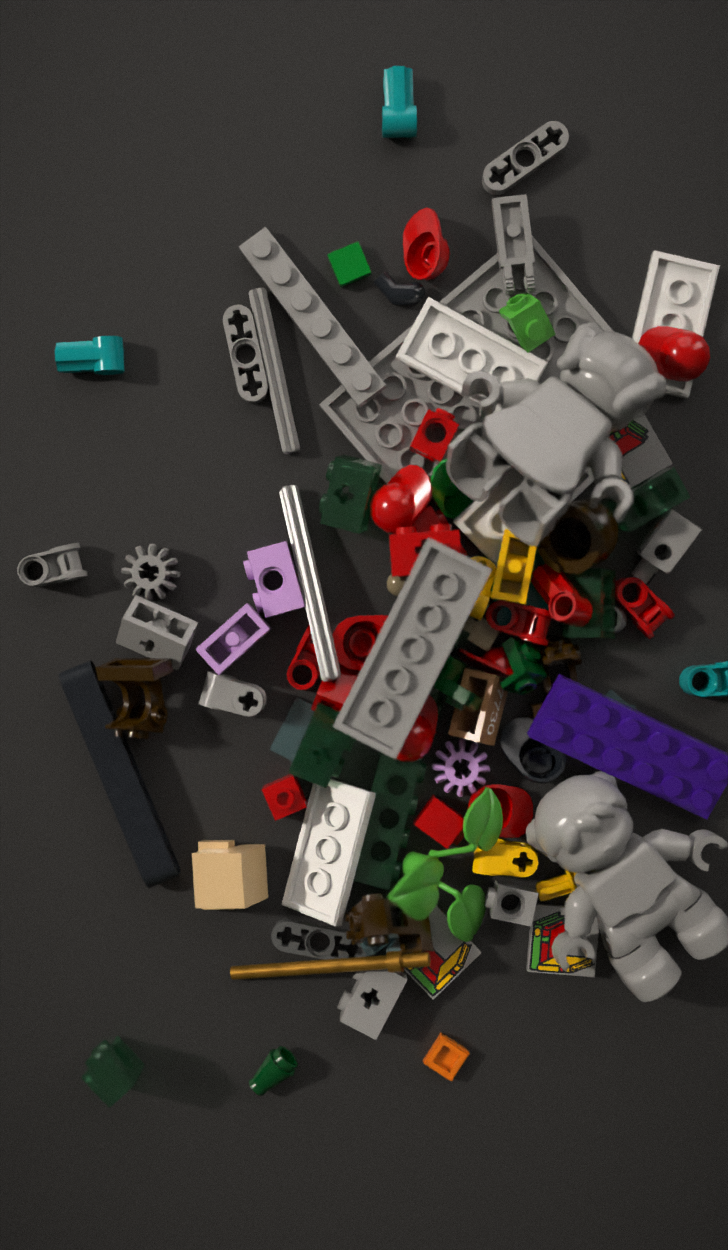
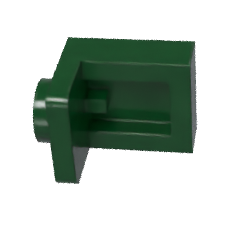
[500,637,547,695]
[433,656,484,711]

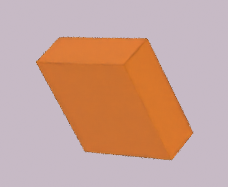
[423,1032,470,1082]

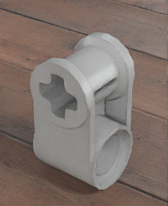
[17,543,88,587]
[199,671,267,717]

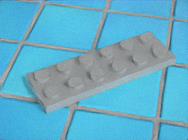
[333,538,492,759]

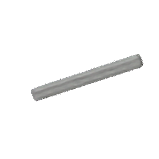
[248,288,300,454]

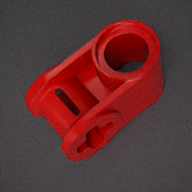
[611,577,675,639]
[486,600,552,646]
[287,625,320,690]

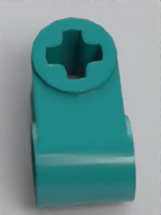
[679,661,728,697]

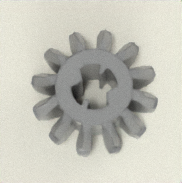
[121,544,180,601]

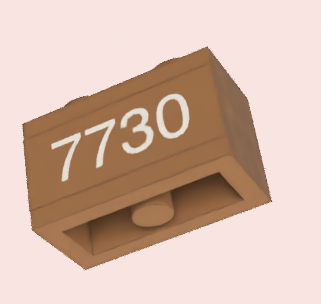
[448,668,508,746]

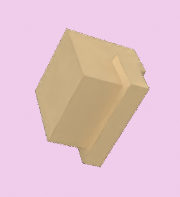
[192,840,268,910]

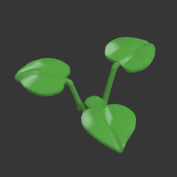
[388,787,503,942]

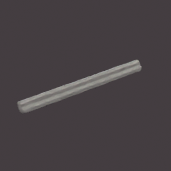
[279,485,341,682]

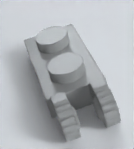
[491,194,535,296]

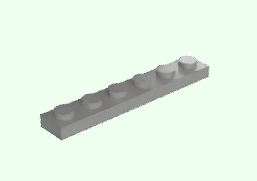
[239,227,387,408]

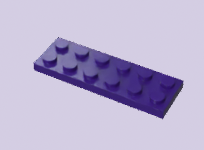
[527,674,728,819]

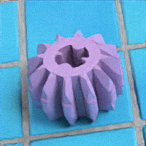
[432,738,490,797]

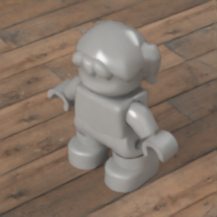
[446,323,666,546]
[526,771,728,1002]

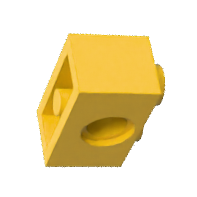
[491,529,537,606]

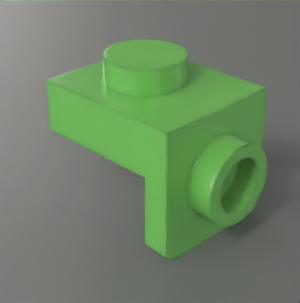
[499,293,556,353]

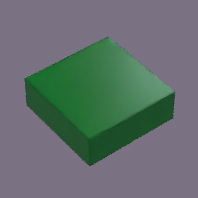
[327,241,371,288]

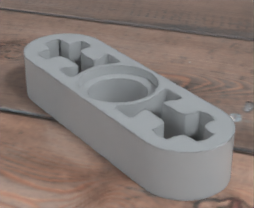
[482,121,569,195]
[223,305,269,404]

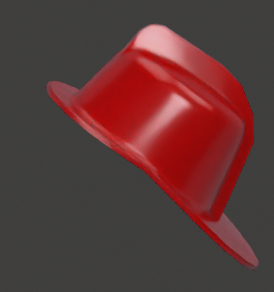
[332,615,388,671]

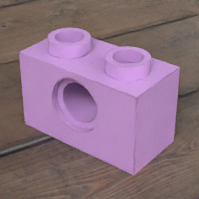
[243,541,305,618]
[195,603,272,675]

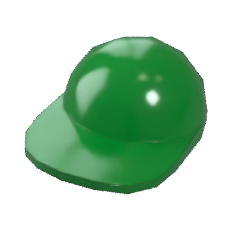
[430,458,474,519]

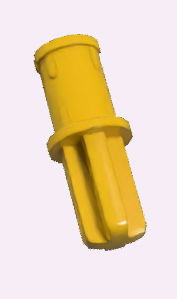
[535,870,577,901]

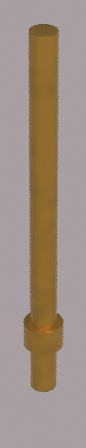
[230,951,431,980]

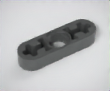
[271,918,368,960]

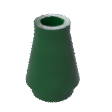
[249,1046,298,1096]

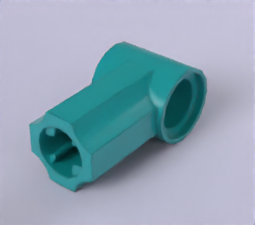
[382,66,417,138]
[55,336,125,375]

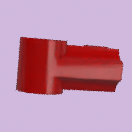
[531,564,593,627]

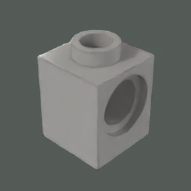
[484,879,538,927]

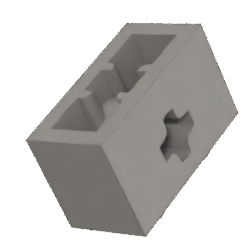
[116,595,198,670]
[337,953,408,1040]

